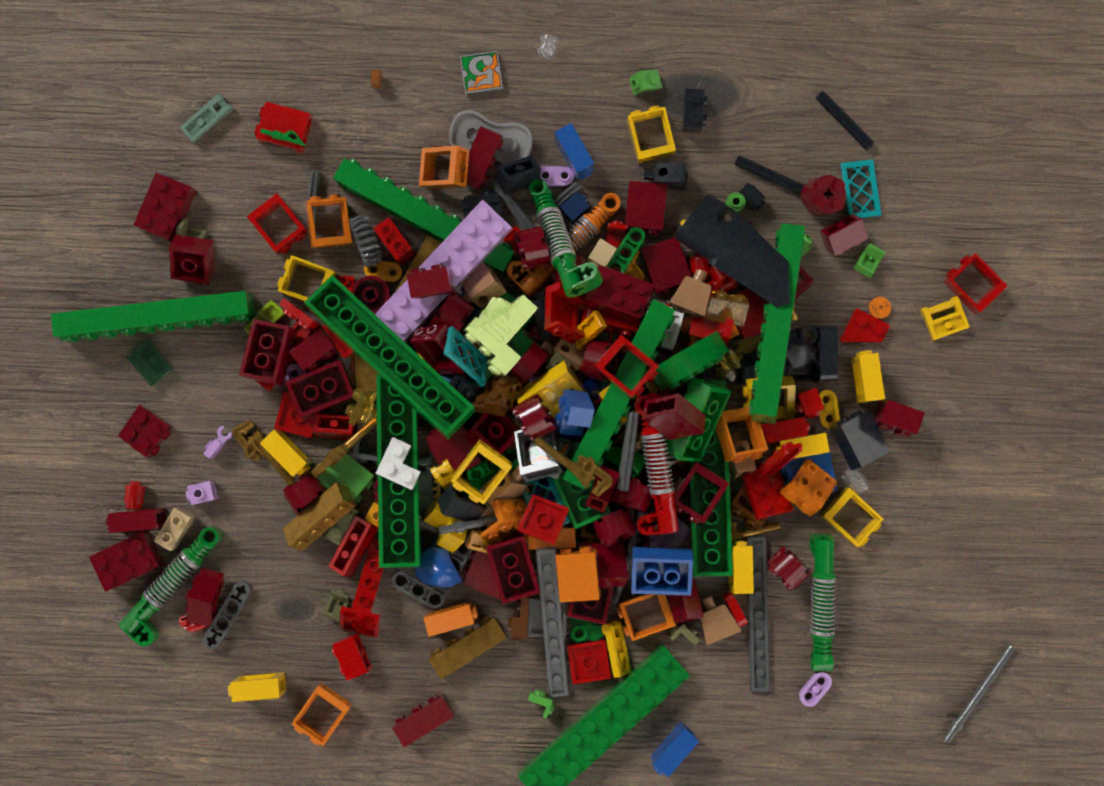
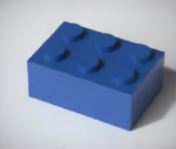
[631,547,693,595]

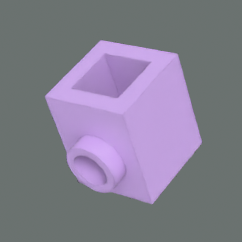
[186,480,218,505]

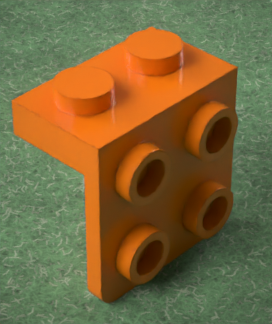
[780,459,837,517]
[480,499,527,540]

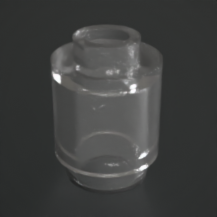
[842,467,869,495]

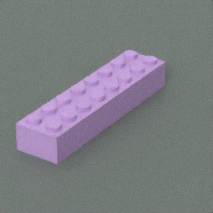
[375,200,513,342]

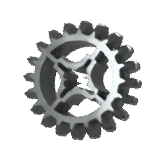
[349,215,382,267]

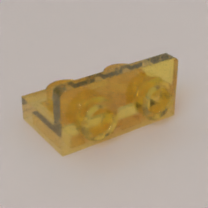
[706,290,749,326]

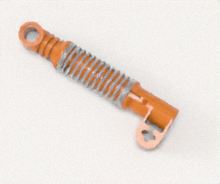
[507,193,620,298]

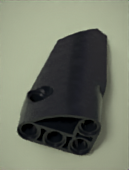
[675,194,790,307]
[701,326,838,384]

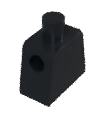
[644,163,688,190]

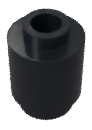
[738,182,766,211]

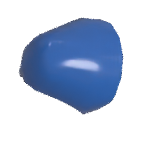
[415,546,463,588]

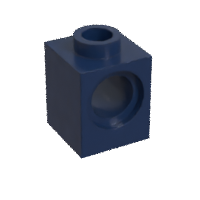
[560,192,590,224]

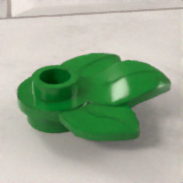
[570,617,604,643]

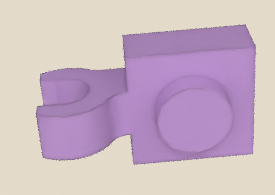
[203,426,233,459]

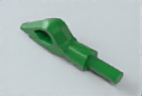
[261,128,305,147]

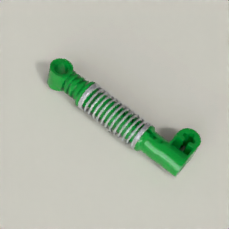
[529,179,603,298]
[118,526,223,647]
[809,534,836,671]

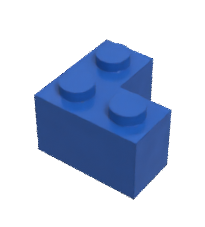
[554,389,595,436]

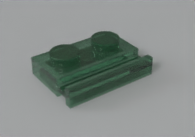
[126,339,174,387]

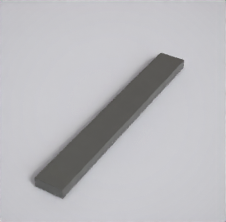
[746,536,770,692]
[536,547,568,697]

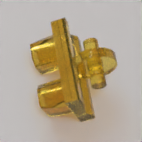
[716,349,743,381]
[345,389,377,426]

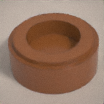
[371,69,382,89]

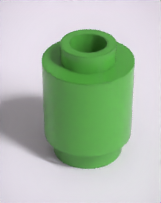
[724,192,745,215]

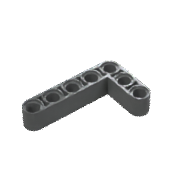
[392,527,482,608]

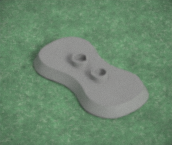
[449,110,533,165]

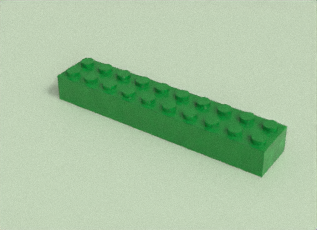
[333,158,515,277]
[749,223,805,425]
[304,275,475,440]
[51,291,256,343]
[563,299,676,490]
[376,374,421,568]
[684,380,733,577]
[518,644,690,786]

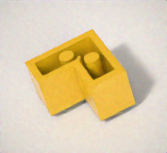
[424,495,468,553]

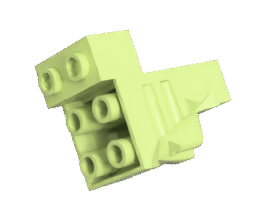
[462,295,538,376]

